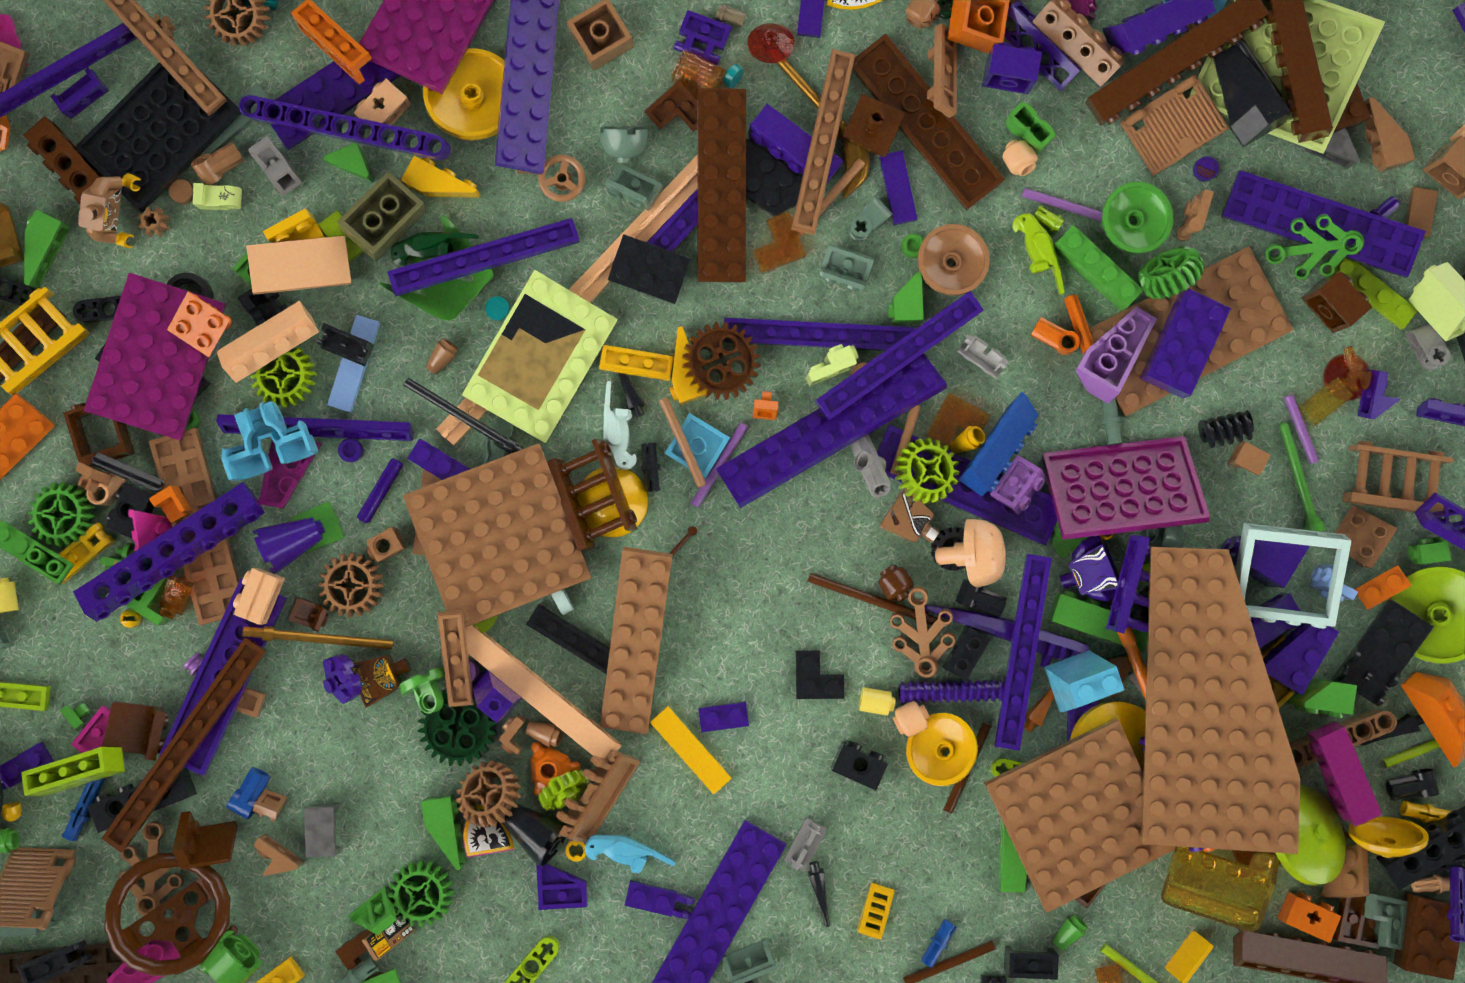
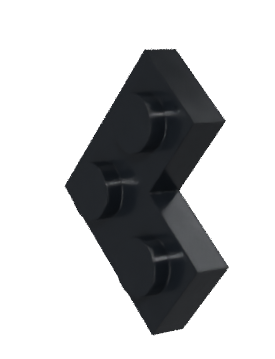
[795,650,845,699]

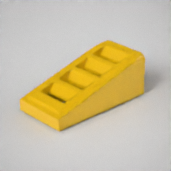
[857,882,895,940]

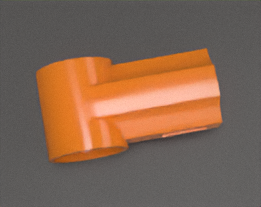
[1030,317,1080,355]

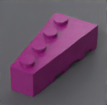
[1308,721,1382,827]

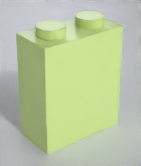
[1408,262,1465,341]

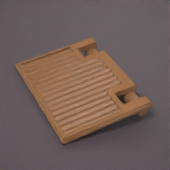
[1120,74,1229,176]
[0,847,76,930]

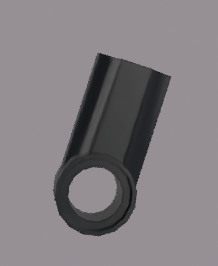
[955,579,1007,617]
[1385,768,1439,801]

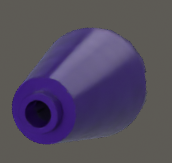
[253,517,326,574]

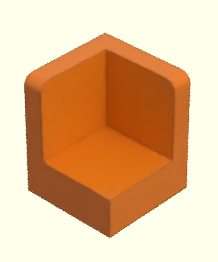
[149,486,193,523]

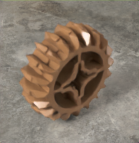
[204,0,271,46]
[317,553,385,618]
[456,761,521,828]

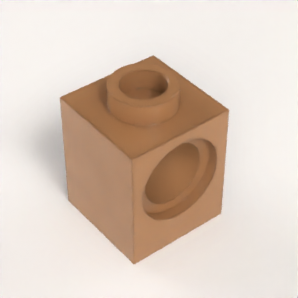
[366,527,407,562]

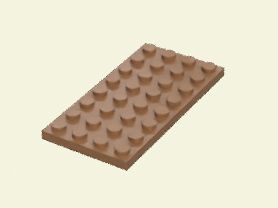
[1089,246,1294,417]

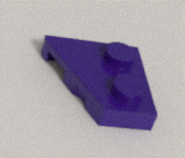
[536,864,588,910]

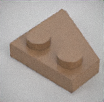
[1321,845,1369,899]

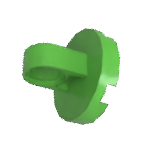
[399,667,445,713]

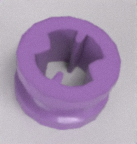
[183,652,203,676]

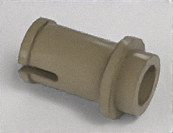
[715,3,747,27]

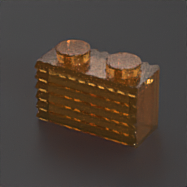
[671,50,726,96]

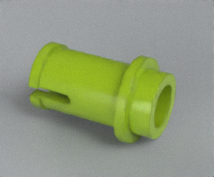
[1034,205,1064,232]

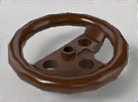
[104,853,231,976]

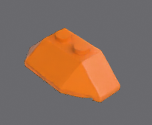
[1401,672,1465,767]

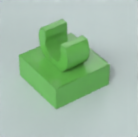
[59,703,91,732]

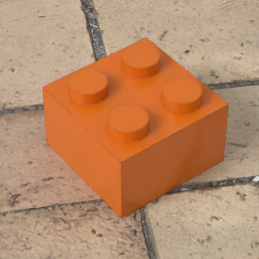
[947,0,1010,54]

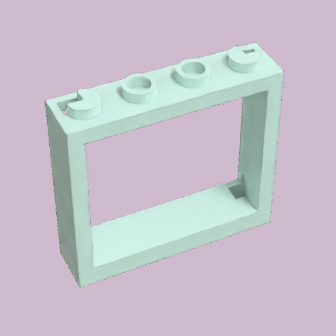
[1235,523,1352,629]

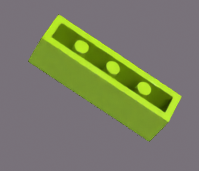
[22,747,125,796]

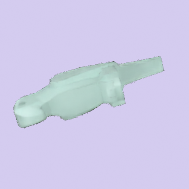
[603,381,636,470]

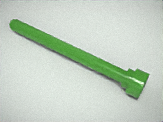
[1279,422,1326,532]

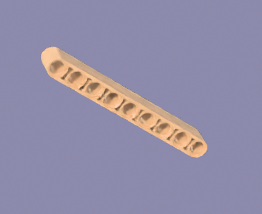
[465,625,622,761]

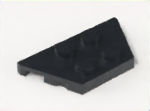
[746,138,802,217]

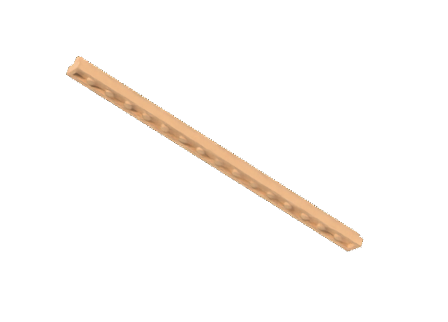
[436,155,697,446]

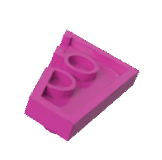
[107,939,180,983]

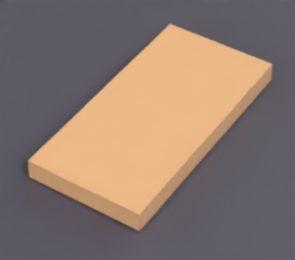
[246,236,352,295]

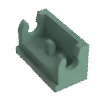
[722,939,777,983]

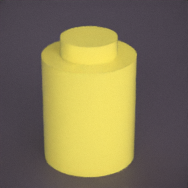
[0,577,19,613]
[859,687,895,716]

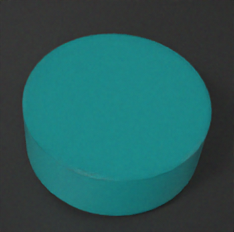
[723,64,744,88]
[485,296,510,321]

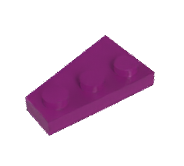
[259,440,322,509]

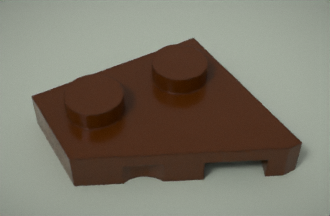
[1333,896,1380,949]

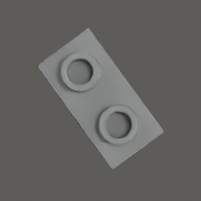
[957,334,1009,379]
[784,817,827,872]

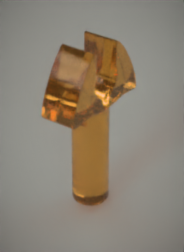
[1342,346,1371,392]

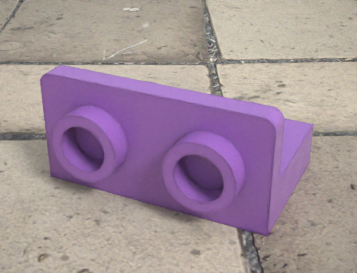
[990,455,1045,515]

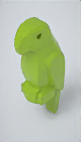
[1012,213,1065,295]

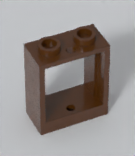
[63,403,135,467]

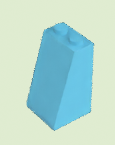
[1044,650,1124,713]

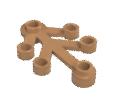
[890,586,955,678]
[119,821,184,916]

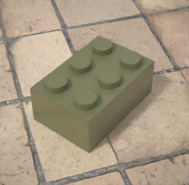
[338,171,426,262]

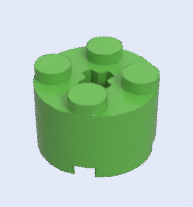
[200,931,262,983]

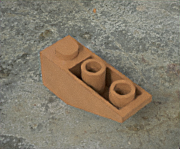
[1364,97,1415,172]

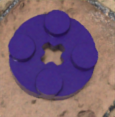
[323,654,361,704]

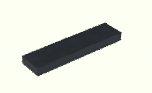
[526,604,610,675]

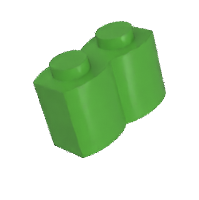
[1005,102,1055,155]

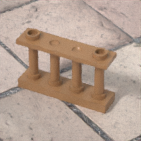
[1342,441,1454,512]

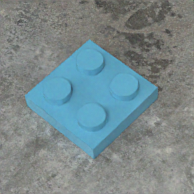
[664,413,730,479]

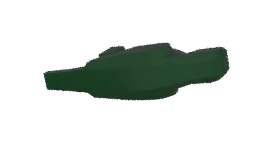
[391,232,479,266]

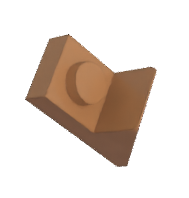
[253,834,304,876]

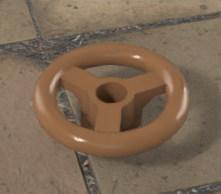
[538,155,586,202]

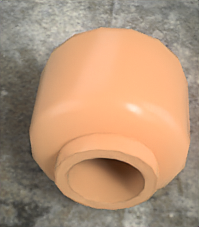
[1002,139,1038,176]
[892,701,930,737]

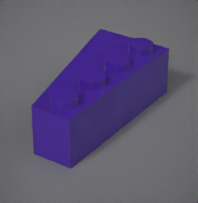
[1102,0,1216,55]

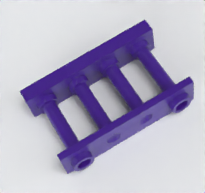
[1105,535,1150,634]

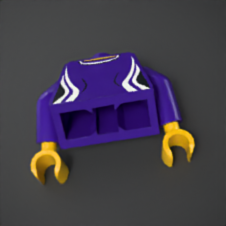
[1060,534,1119,601]

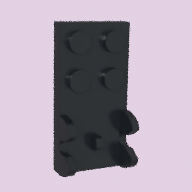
[1333,599,1434,706]

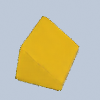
[1165,930,1214,983]

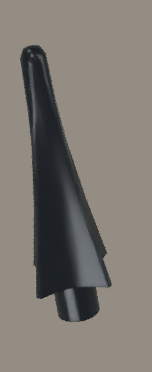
[618,373,645,418]
[1361,714,1424,746]
[807,861,830,927]

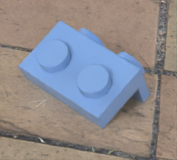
[1309,565,1358,602]

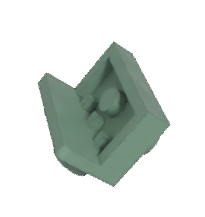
[604,164,663,211]
[819,243,875,291]

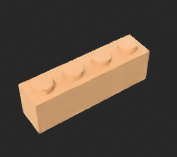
[216,301,319,383]

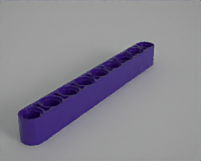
[239,95,451,160]

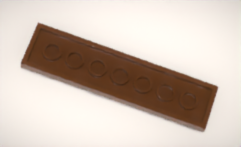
[852,33,1005,211]
[697,88,746,283]

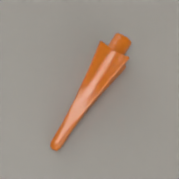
[1024,687,1054,732]

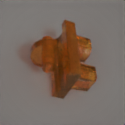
[159,575,194,619]

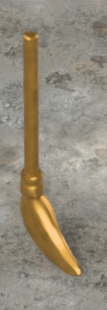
[766,45,870,199]

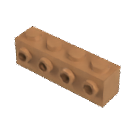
[1032,0,1126,87]

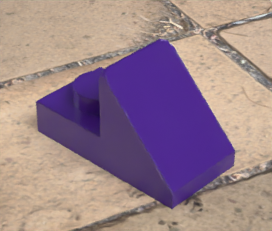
[1357,369,1400,419]

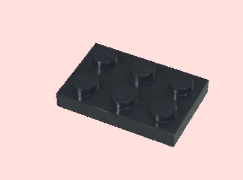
[607,234,691,305]

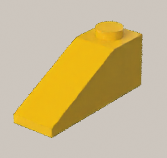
[669,326,706,405]

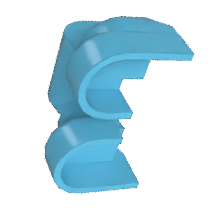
[221,401,319,481]

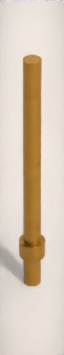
[242,626,393,650]

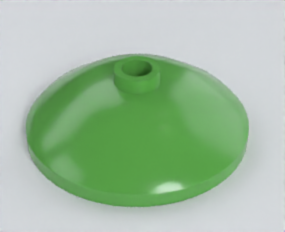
[1102,182,1173,254]

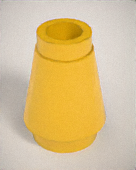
[950,426,985,454]

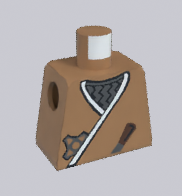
[879,488,940,543]

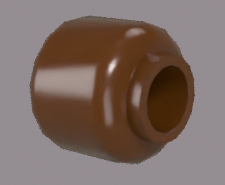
[878,565,914,602]

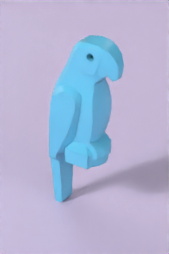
[585,834,675,874]

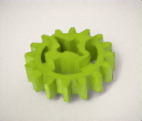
[538,770,590,811]

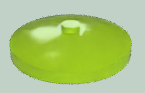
[1390,566,1465,664]
[1276,785,1346,885]

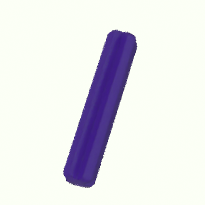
[357,458,403,523]

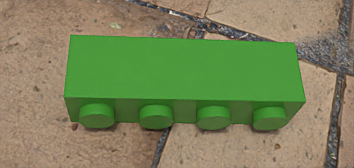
[1054,225,1143,312]
[1047,590,1148,652]

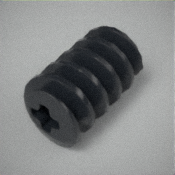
[1198,410,1254,448]

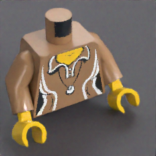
[78,173,141,248]

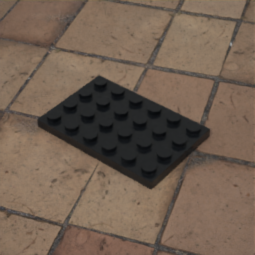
[75,62,242,213]

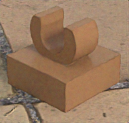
[75,462,112,492]
[253,789,287,822]

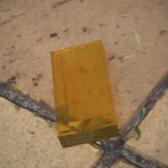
[1298,377,1354,426]

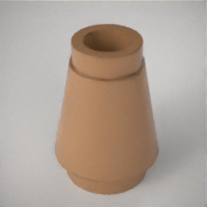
[425,338,459,375]
[526,721,563,748]

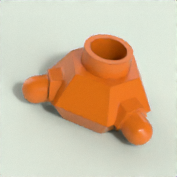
[530,741,581,797]

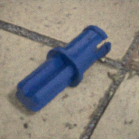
[922,919,958,967]

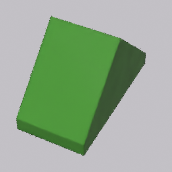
[323,143,374,183]

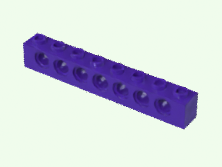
[73,482,265,622]

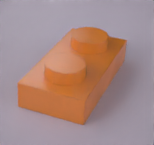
[1354,565,1412,610]

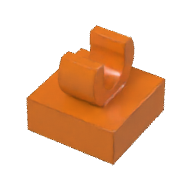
[753,391,778,420]

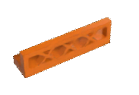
[291,0,372,85]

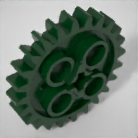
[418,689,497,766]

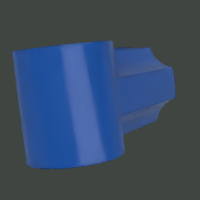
[226,767,271,820]

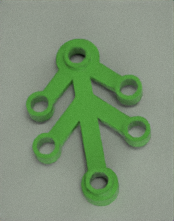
[1265,214,1364,280]

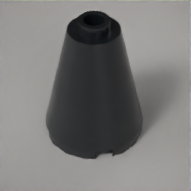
[502,803,567,867]

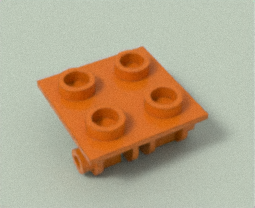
[167,291,233,357]

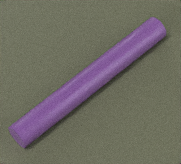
[1284,395,1319,464]

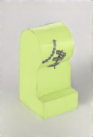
[193,183,242,210]

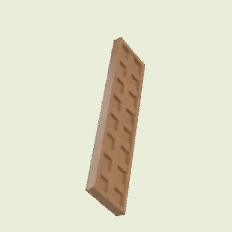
[149,428,240,626]
[600,547,673,734]

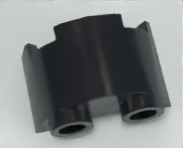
[238,288,288,326]

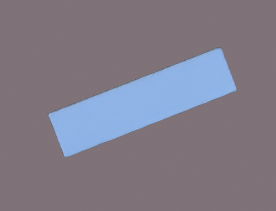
[327,315,380,413]

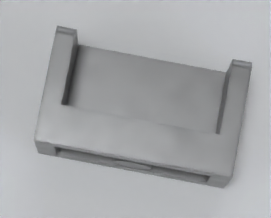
[304,803,341,857]

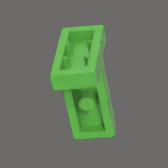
[127,568,180,625]

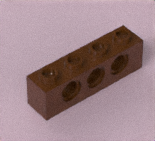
[23,116,103,205]

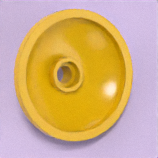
[577,468,648,537]
[906,713,978,786]
[1349,816,1429,858]

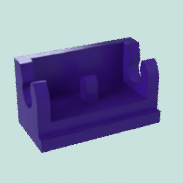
[50,67,109,119]

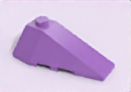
[1076,307,1157,404]

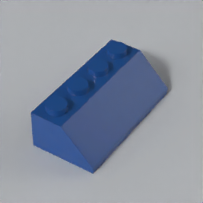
[958,392,1039,496]

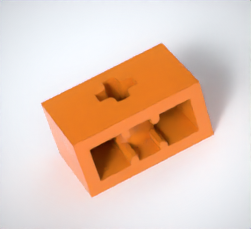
[1277,891,1341,943]

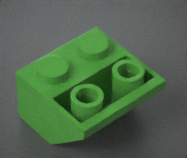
[1287,678,1357,718]

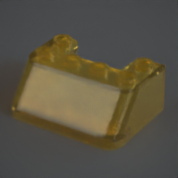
[1161,846,1280,932]

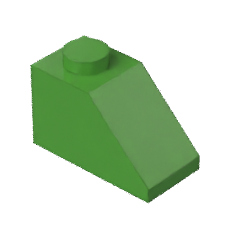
[888,272,923,324]

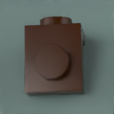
[287,596,328,632]

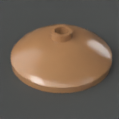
[918,224,990,296]

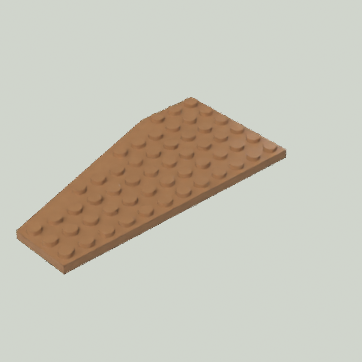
[1142,547,1300,854]

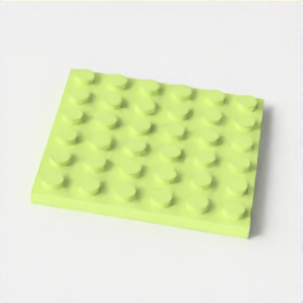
[1188,0,1385,154]

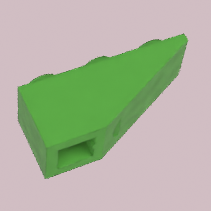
[421,794,467,871]

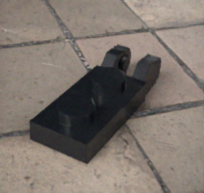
[17,939,93,983]

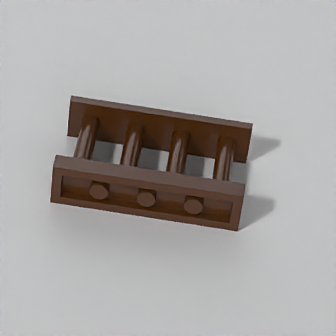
[547,439,638,552]

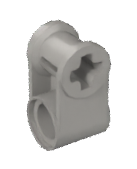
[1406,323,1450,370]

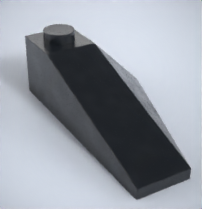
[1213,45,1290,147]

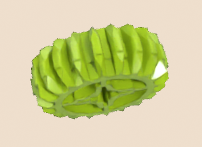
[250,347,317,408]
[894,438,960,504]

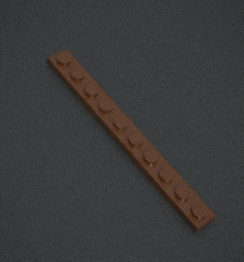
[101,637,267,853]

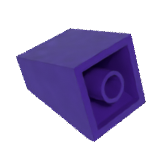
[1220,536,1310,588]

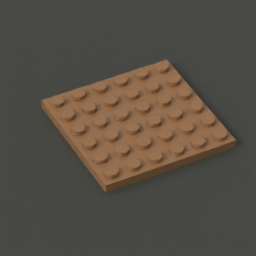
[403,443,592,628]
[984,718,1177,913]

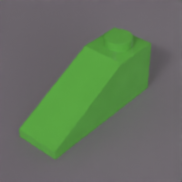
[24,209,71,289]

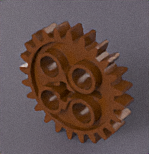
[682,322,760,400]

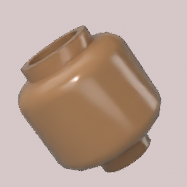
[905,0,941,30]

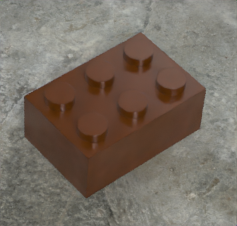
[1393,892,1460,980]

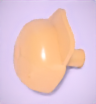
[935,519,1006,587]

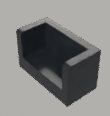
[1004,946,1059,980]

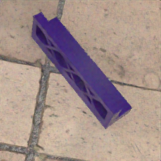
[1004,0,1082,91]
[1414,492,1465,550]

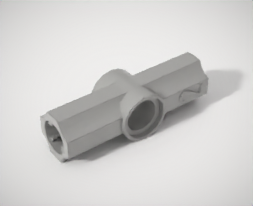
[850,434,891,498]

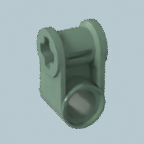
[848,197,893,242]

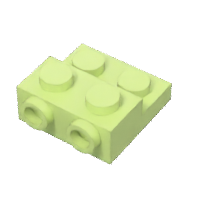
[806,344,859,387]

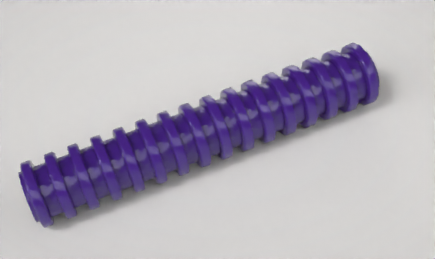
[899,679,1005,704]

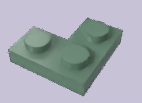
[1364,893,1408,950]

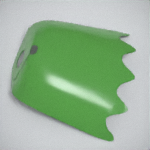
[379,215,494,321]

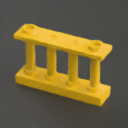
[0,287,91,395]

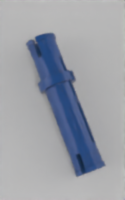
[62,777,106,841]

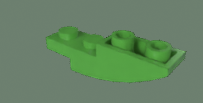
[0,520,74,585]

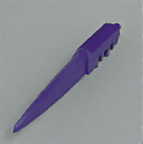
[925,605,1098,668]

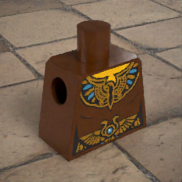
[351,654,411,708]

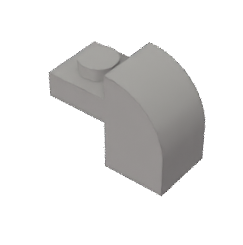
[248,136,302,196]

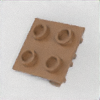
[1333,505,1398,569]

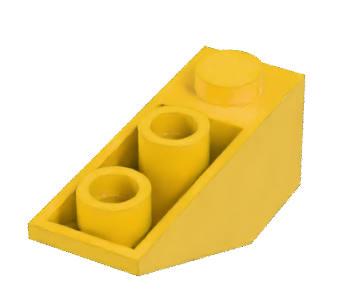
[400,156,480,198]

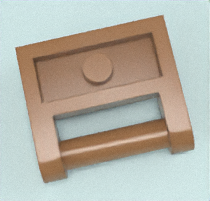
[1176,189,1214,241]

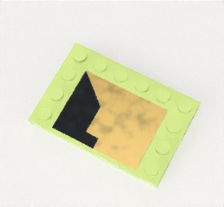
[461,270,618,443]

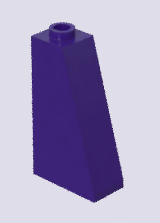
[472,668,522,723]

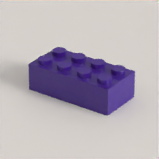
[1139,288,1231,399]

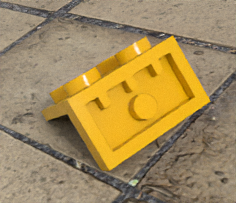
[263,208,325,243]

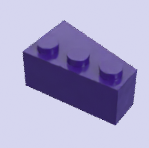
[1250,593,1300,648]
[1263,623,1339,695]

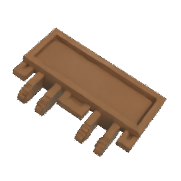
[556,750,641,843]

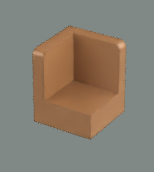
[1227,441,1271,476]

